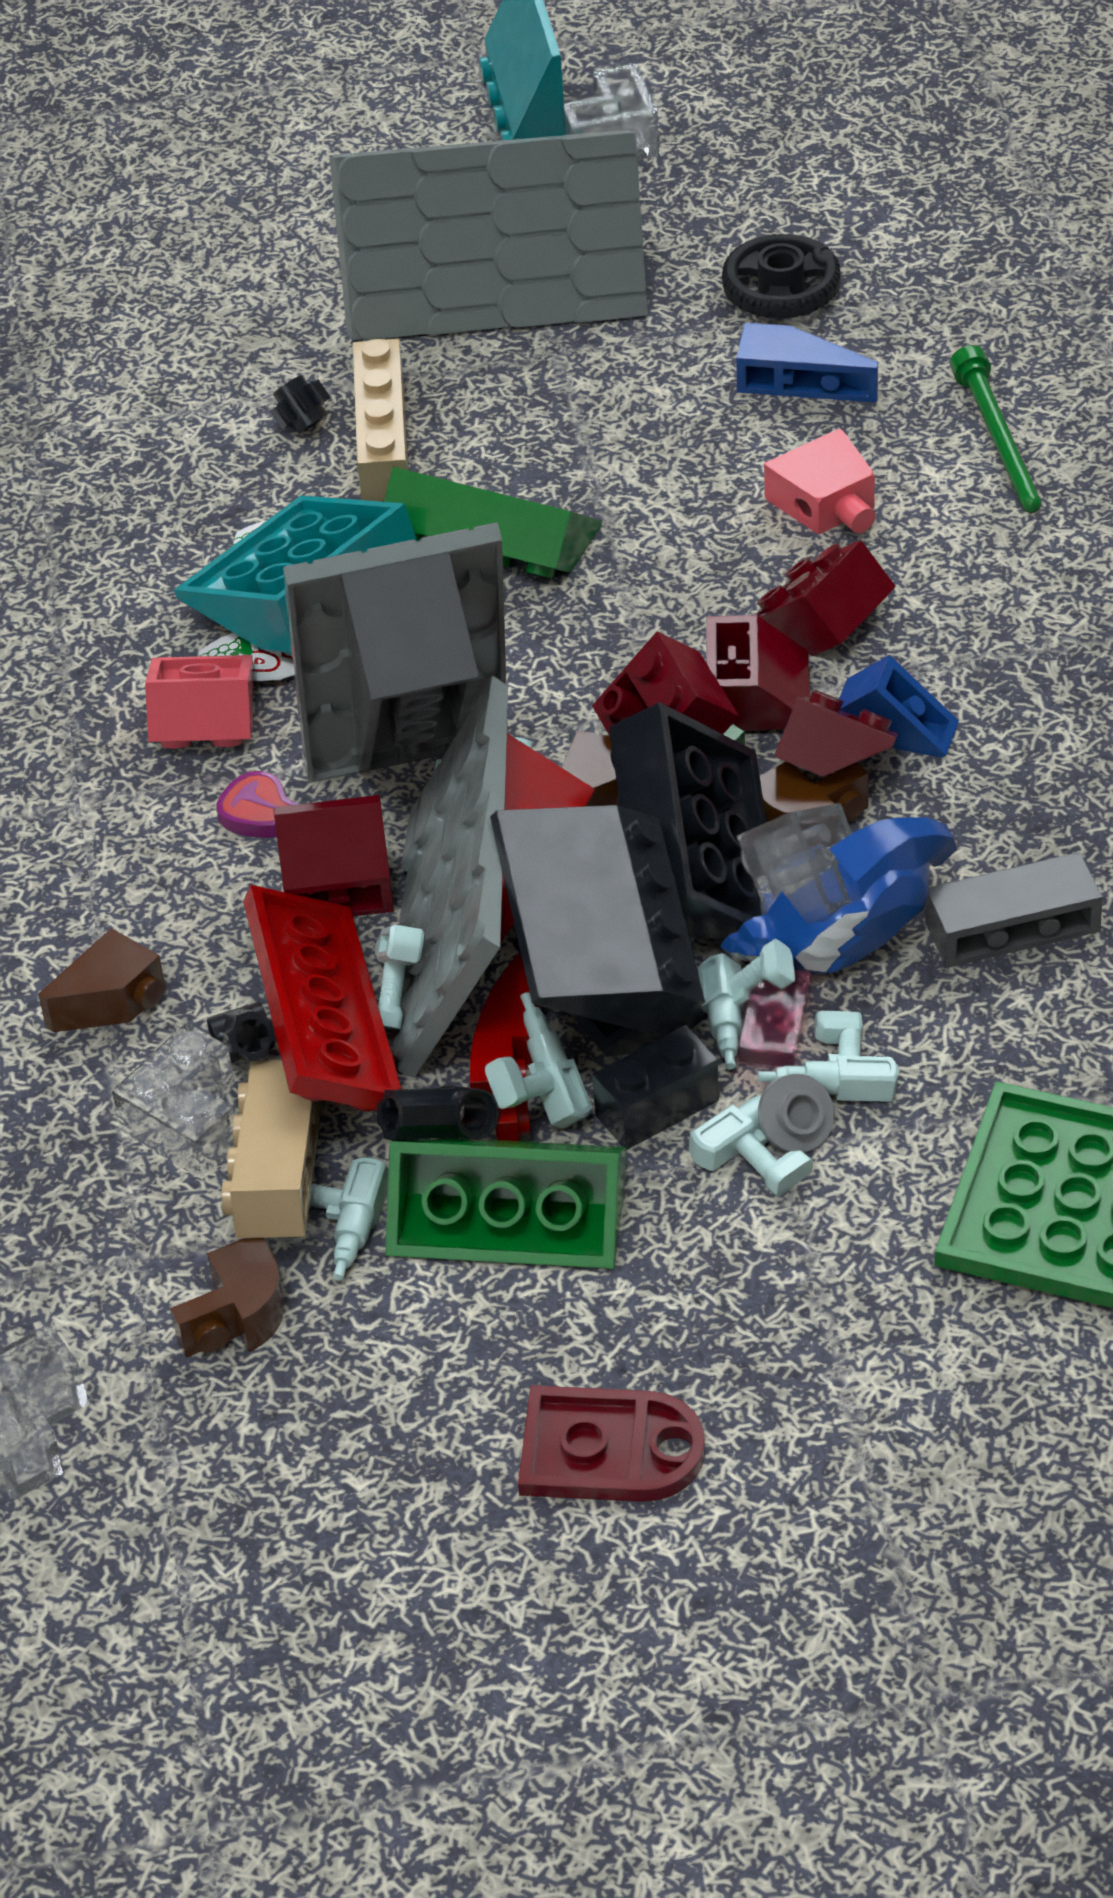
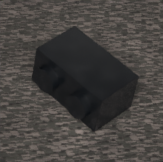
[592,1025,719,1150]

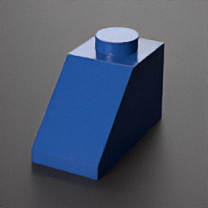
[839,655,959,758]

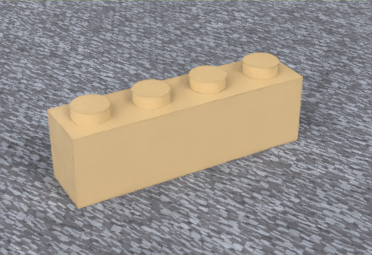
[353,338,408,502]
[222,1059,322,1238]

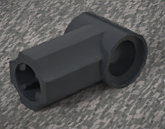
[207,1001,276,1065]
[377,1085,499,1140]

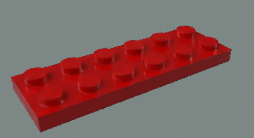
[243,884,401,1112]

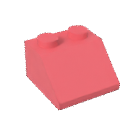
[145,655,253,749]

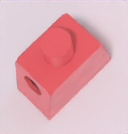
[764,428,876,534]

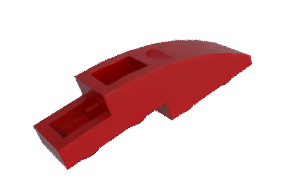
[470,954,543,1141]

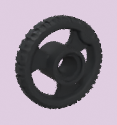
[722,234,841,319]

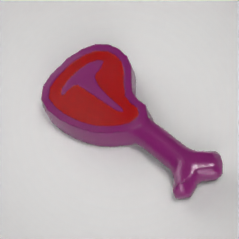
[216,771,298,838]

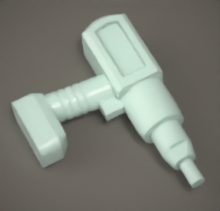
[374,925,424,1031]
[698,939,795,1070]
[485,992,593,1128]
[757,1011,899,1102]
[689,1095,813,1197]
[309,1157,388,1281]

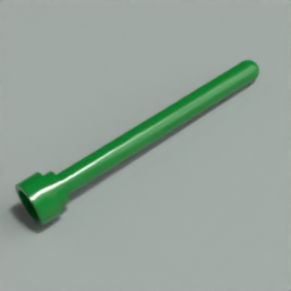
[949,345,1041,513]

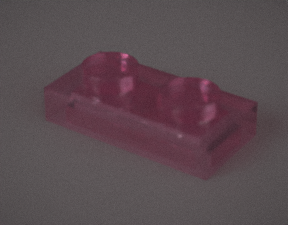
[739,970,811,1067]

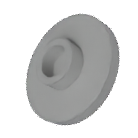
[758,1074,834,1152]

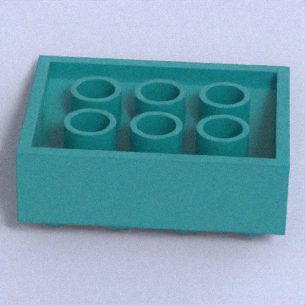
[479,0,566,141]
[174,495,417,655]

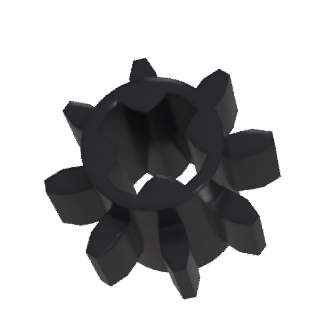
[270,375,331,434]

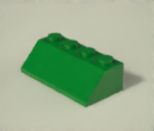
[384,467,602,579]
[385,1138,626,1269]

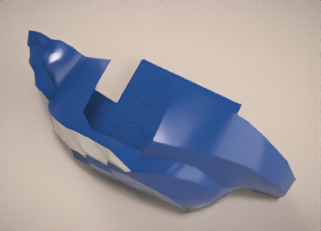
[720,817,957,976]

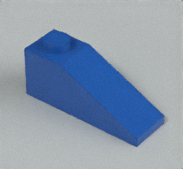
[736,323,878,403]

